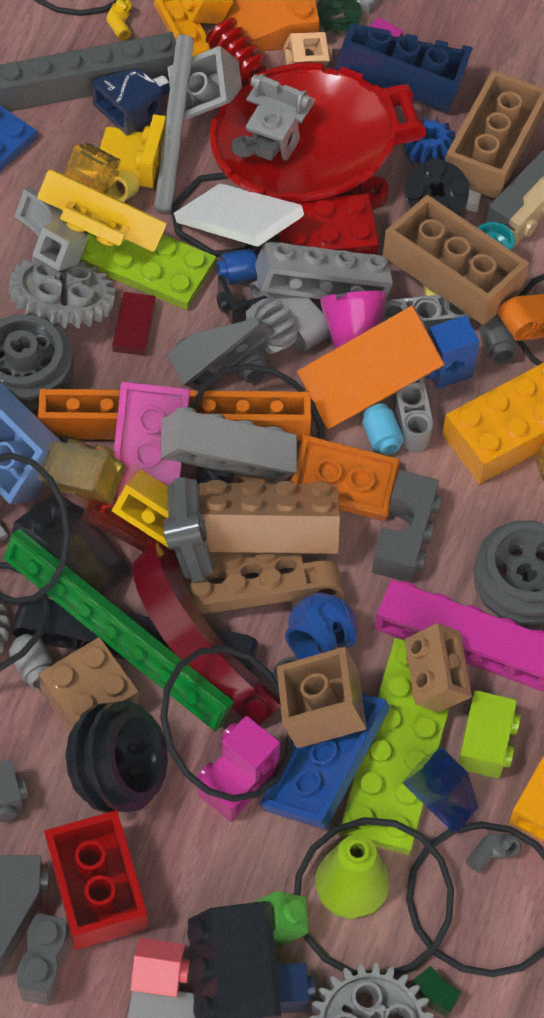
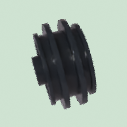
[65,700,168,813]

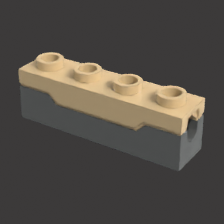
[486,149,544,245]

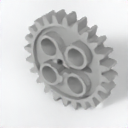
[8,257,115,329]
[309,963,434,1018]

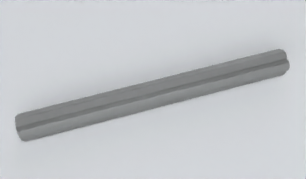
[154,35,194,213]

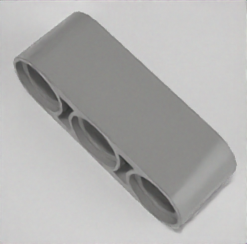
[249,279,331,352]

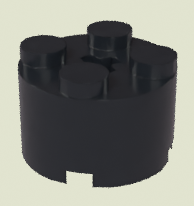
[405,158,469,219]

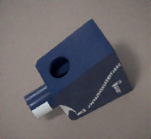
[93,68,170,136]

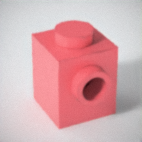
[131,937,191,997]

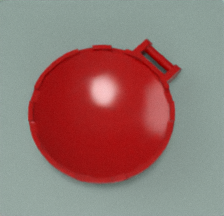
[210,62,426,201]

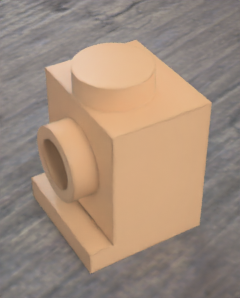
[283,32,332,68]

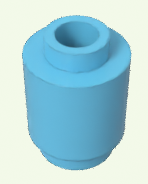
[362,403,404,455]

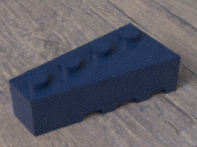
[334,23,473,112]

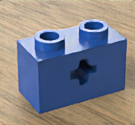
[426,315,480,389]

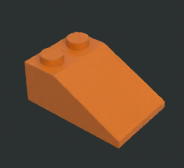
[224,0,319,52]

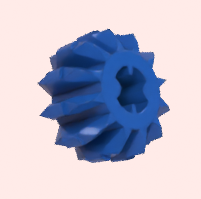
[404,117,456,165]

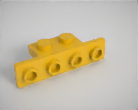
[37,169,167,252]

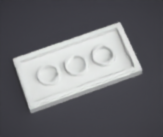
[174,183,304,247]

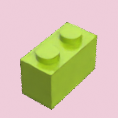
[457,690,521,779]

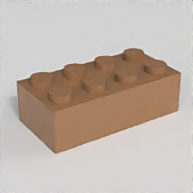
[445,70,544,199]
[383,195,530,325]
[200,480,340,554]

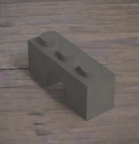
[372,470,443,583]

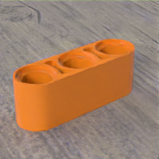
[497,294,544,341]

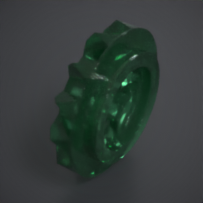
[316,0,362,35]

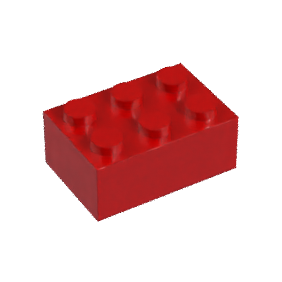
[275,194,379,255]
[44,810,149,950]

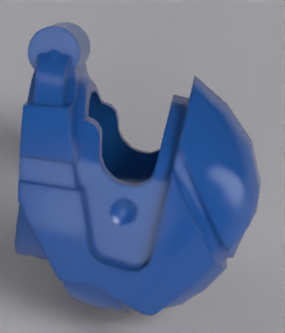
[285,593,358,659]

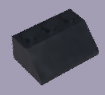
[187,901,282,1018]

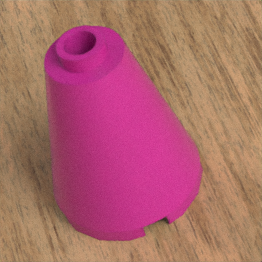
[320,291,386,349]

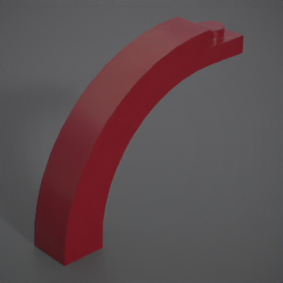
[132,540,281,726]

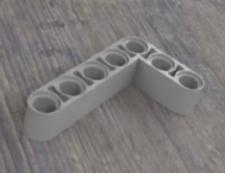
[383,295,472,453]

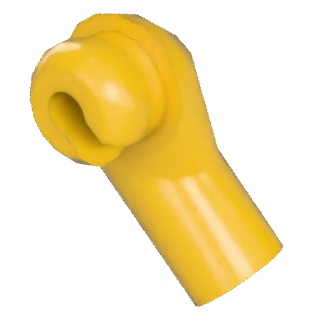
[106,0,132,41]

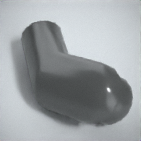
[466,833,521,873]

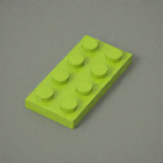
[79,232,216,311]

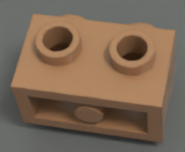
[405,623,472,712]

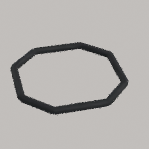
[171,173,254,257]

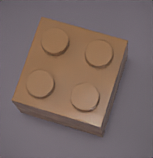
[38,637,140,733]
[276,647,367,749]

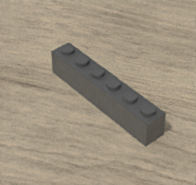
[0,32,176,112]

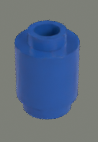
[216,248,260,285]

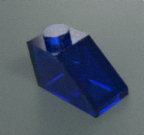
[402,746,479,834]

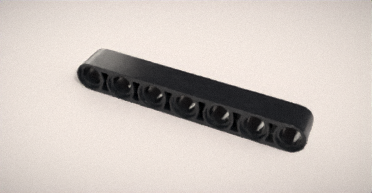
[12,598,259,673]

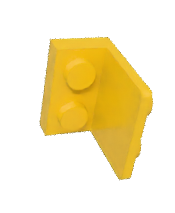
[94,114,166,188]

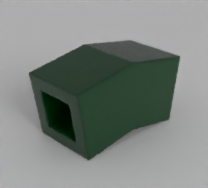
[411,966,461,1018]

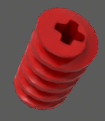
[205,18,266,87]

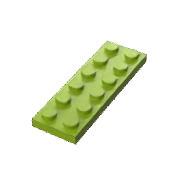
[338,638,450,856]

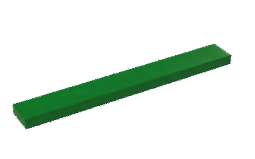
[3,529,234,732]

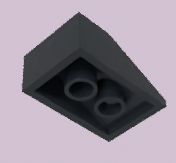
[10,493,131,596]

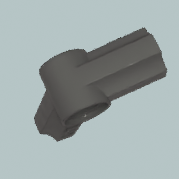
[164,477,214,582]

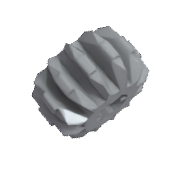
[245,296,298,355]

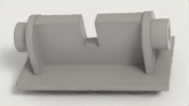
[246,73,315,123]

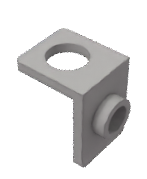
[246,105,300,161]

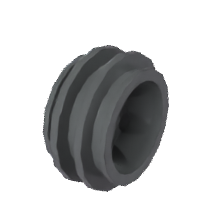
[0,314,74,411]
[473,521,544,625]

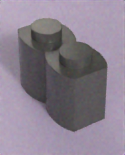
[17,913,69,1006]

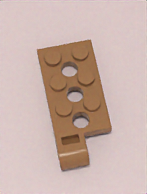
[182,552,344,615]

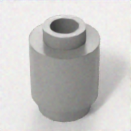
[9,634,55,689]

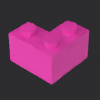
[197,716,280,822]

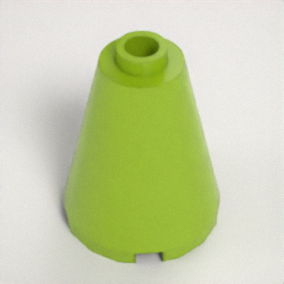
[315,835,390,919]

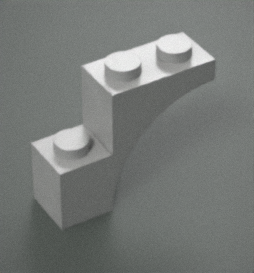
[14,187,89,271]

